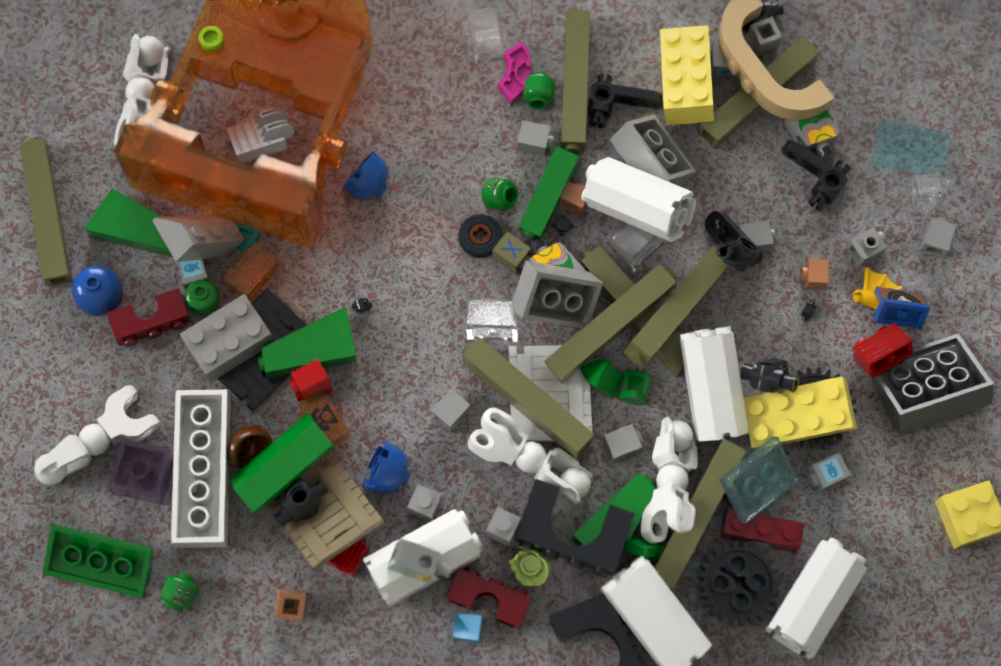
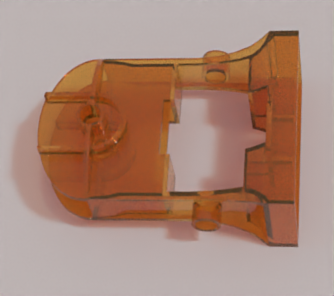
[113,0,372,250]

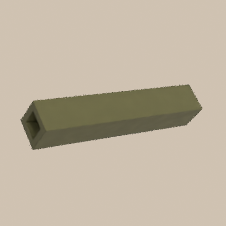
[560,9,590,154]
[698,36,820,149]
[19,138,73,287]
[580,246,685,378]
[624,246,729,369]
[544,264,677,384]
[462,337,594,460]
[655,438,747,589]

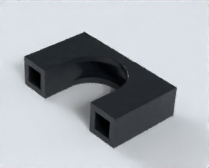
[514,479,635,578]
[549,593,641,666]

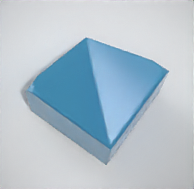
[452,613,482,644]

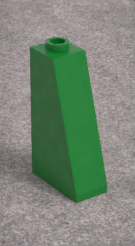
[518,146,582,240]
[85,188,173,257]
[258,308,357,378]
[572,472,657,554]

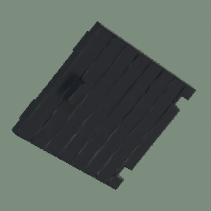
[218,288,307,412]

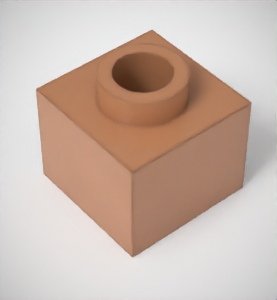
[559,182,587,216]
[800,259,829,290]
[274,588,306,621]

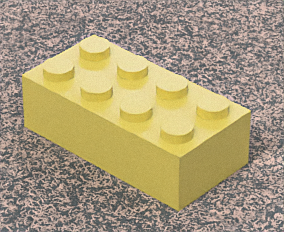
[660,25,714,125]
[744,377,857,450]

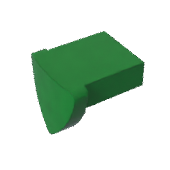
[581,359,624,398]
[617,369,650,405]
[624,536,666,566]

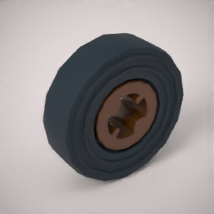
[458,214,502,258]

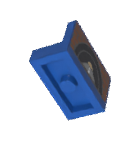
[873,287,930,329]

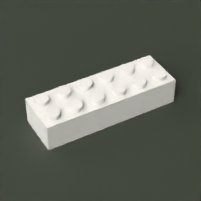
[171,390,231,548]

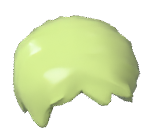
[509,549,551,586]

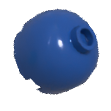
[342,152,389,200]
[72,265,123,316]
[363,441,410,494]

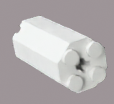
[581,157,697,242]
[680,326,749,441]
[363,509,482,608]
[765,538,867,659]
[601,556,712,666]

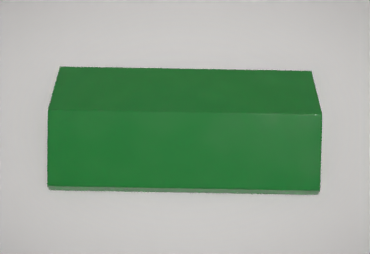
[229,412,335,515]
[42,524,153,598]

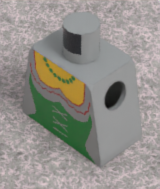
[784,104,839,160]
[529,237,585,271]
[387,538,452,582]

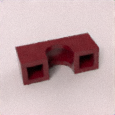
[107,288,191,347]
[720,508,804,553]
[447,567,531,630]

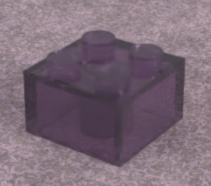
[107,438,174,505]

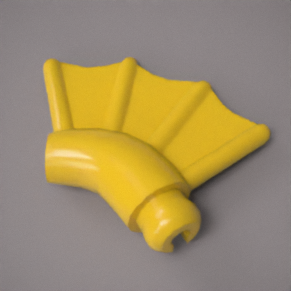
[853,267,903,310]

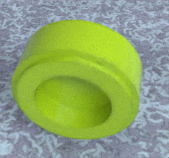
[198,26,225,52]

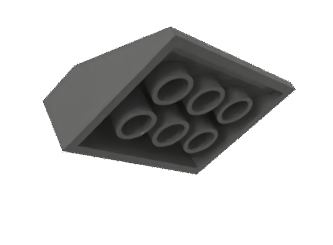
[872,333,994,435]

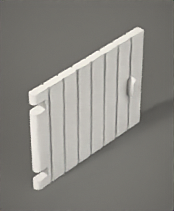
[509,345,592,442]

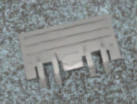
[226,107,295,164]

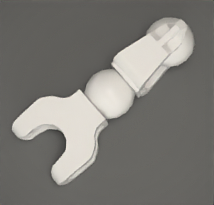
[114,34,170,153]
[34,385,160,485]
[468,408,593,504]
[641,416,698,544]

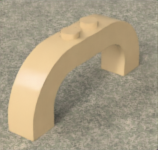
[718,0,834,120]

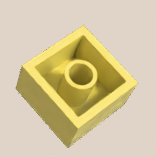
[935,480,1001,550]

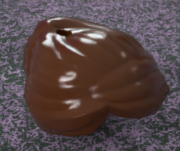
[227,425,272,468]

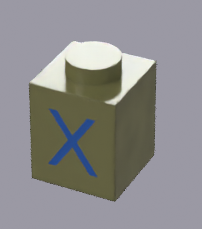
[492,231,531,274]

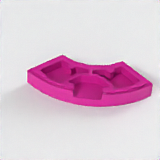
[497,41,531,104]

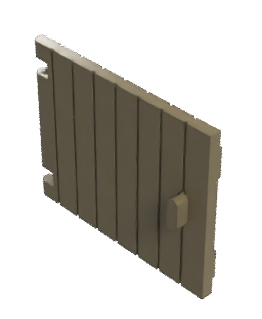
[267,455,384,571]

